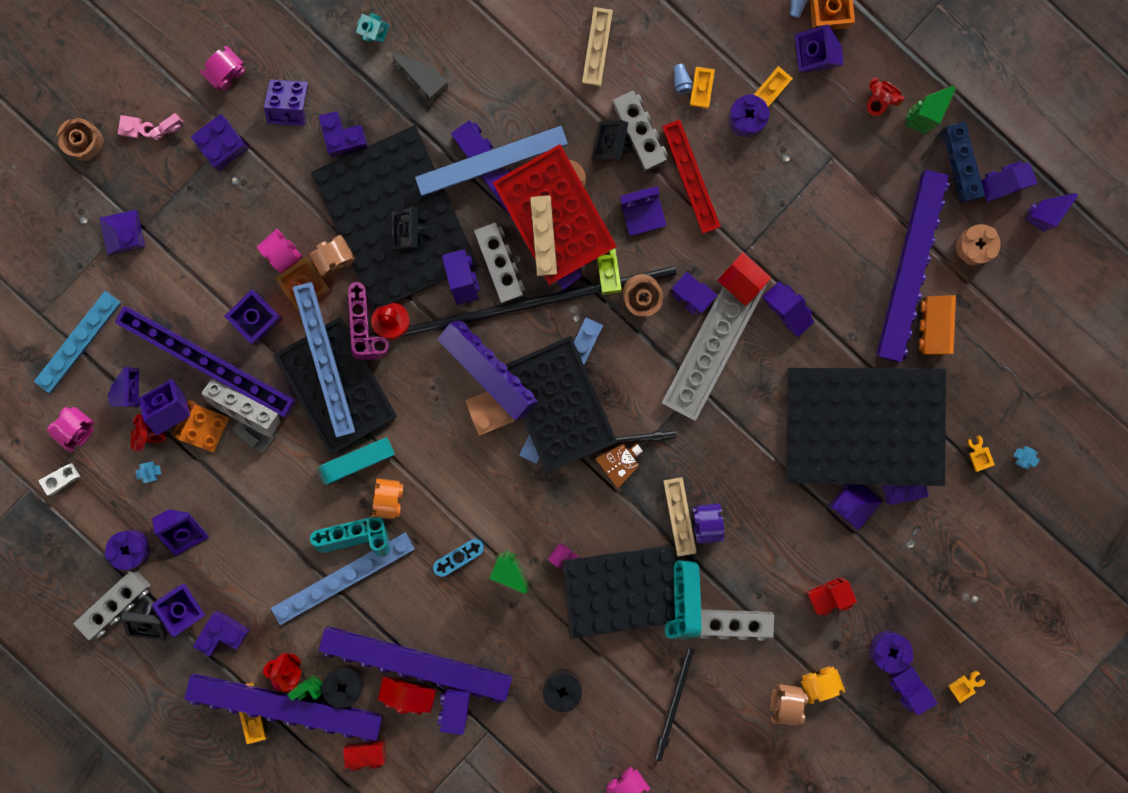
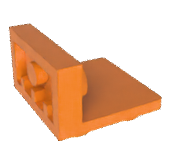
[173,400,229,452]

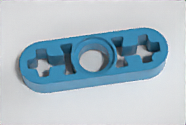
[433,539,484,577]

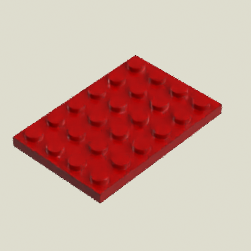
[492,144,617,285]

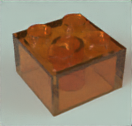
[275,257,332,312]

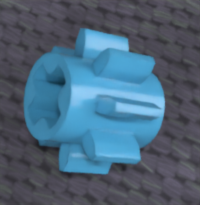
[1013,446,1040,470]
[135,461,161,483]

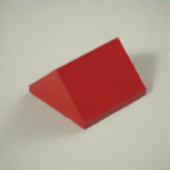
[717,252,771,306]

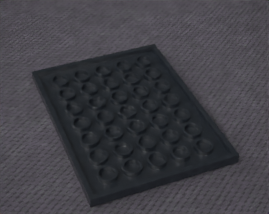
[311,125,479,311]
[786,368,946,486]

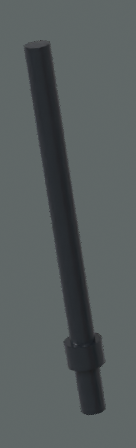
[613,430,677,445]
[654,648,695,761]

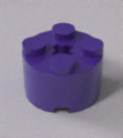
[729,94,770,137]
[692,503,724,544]
[105,530,150,570]
[869,631,913,673]

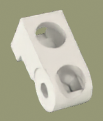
[39,463,80,496]

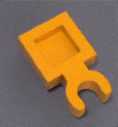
[966,436,995,472]
[948,671,985,703]

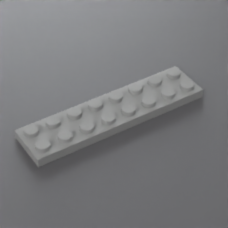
[661,285,767,421]

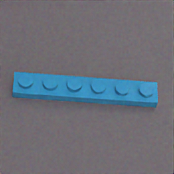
[34,291,122,393]

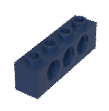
[941,121,985,204]

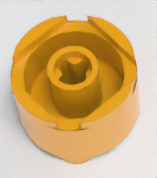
[800,666,845,704]

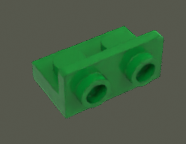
[287,675,323,701]

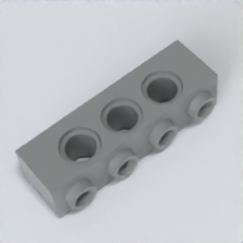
[612,90,668,172]
[474,222,525,304]
[201,378,281,438]
[73,569,151,640]
[699,609,774,641]

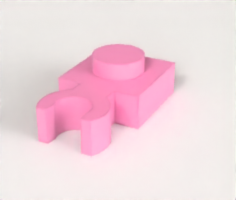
[149,113,184,141]
[118,115,154,139]

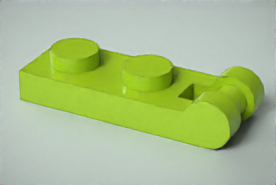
[597,249,621,295]

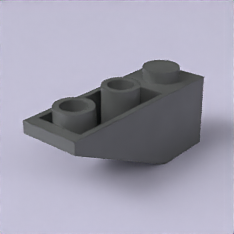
[392,52,448,101]

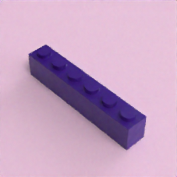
[438,321,538,421]

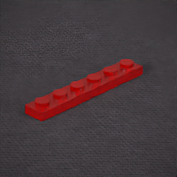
[662,120,721,234]

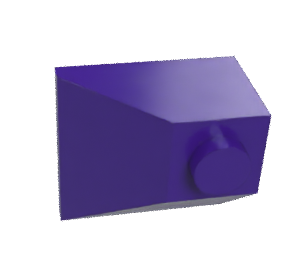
[795,24,844,72]
[1025,193,1078,232]
[99,210,145,255]
[108,367,139,407]
[828,484,883,531]
[152,509,209,556]
[151,583,205,638]

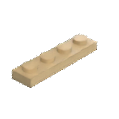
[582,7,613,87]
[531,195,557,276]
[663,477,697,557]

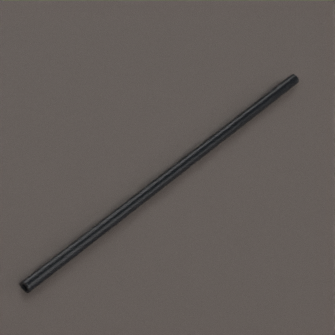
[358,266,676,347]

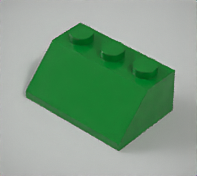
[905,86,956,135]
[489,550,529,594]

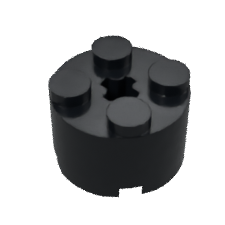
[322,666,364,709]
[543,669,582,712]

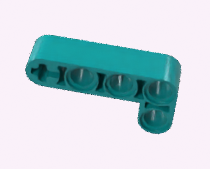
[316,437,395,486]
[310,517,390,557]
[665,561,702,640]

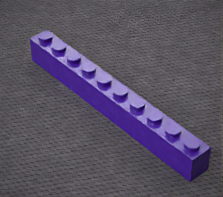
[451,120,583,291]
[875,170,949,363]
[114,306,297,417]
[319,626,512,703]
[184,673,383,742]

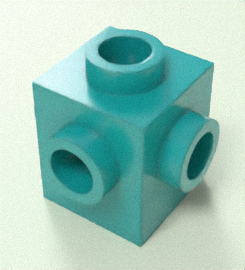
[356,13,390,43]

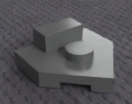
[232,421,275,454]

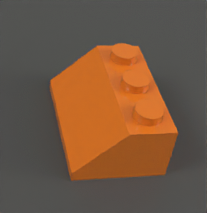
[918,295,956,356]

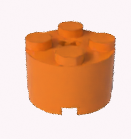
[371,478,403,520]

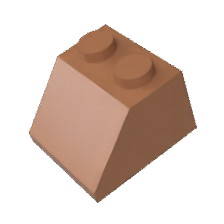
[466,392,515,436]

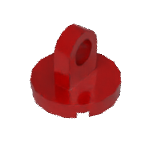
[867,78,905,116]
[371,303,410,340]
[130,414,166,453]
[263,653,301,692]

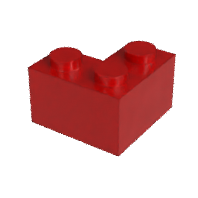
[806,577,857,616]
[378,677,436,715]

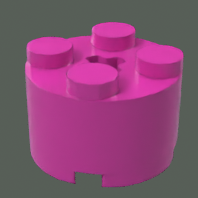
[200,46,246,91]
[257,228,303,275]
[47,407,95,452]
[605,767,650,793]

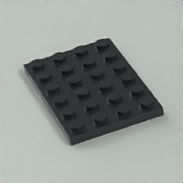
[274,317,398,455]
[505,336,617,473]
[561,545,675,639]

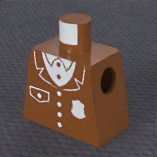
[595,443,643,488]

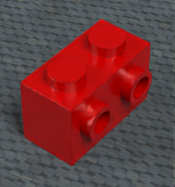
[343,740,386,771]

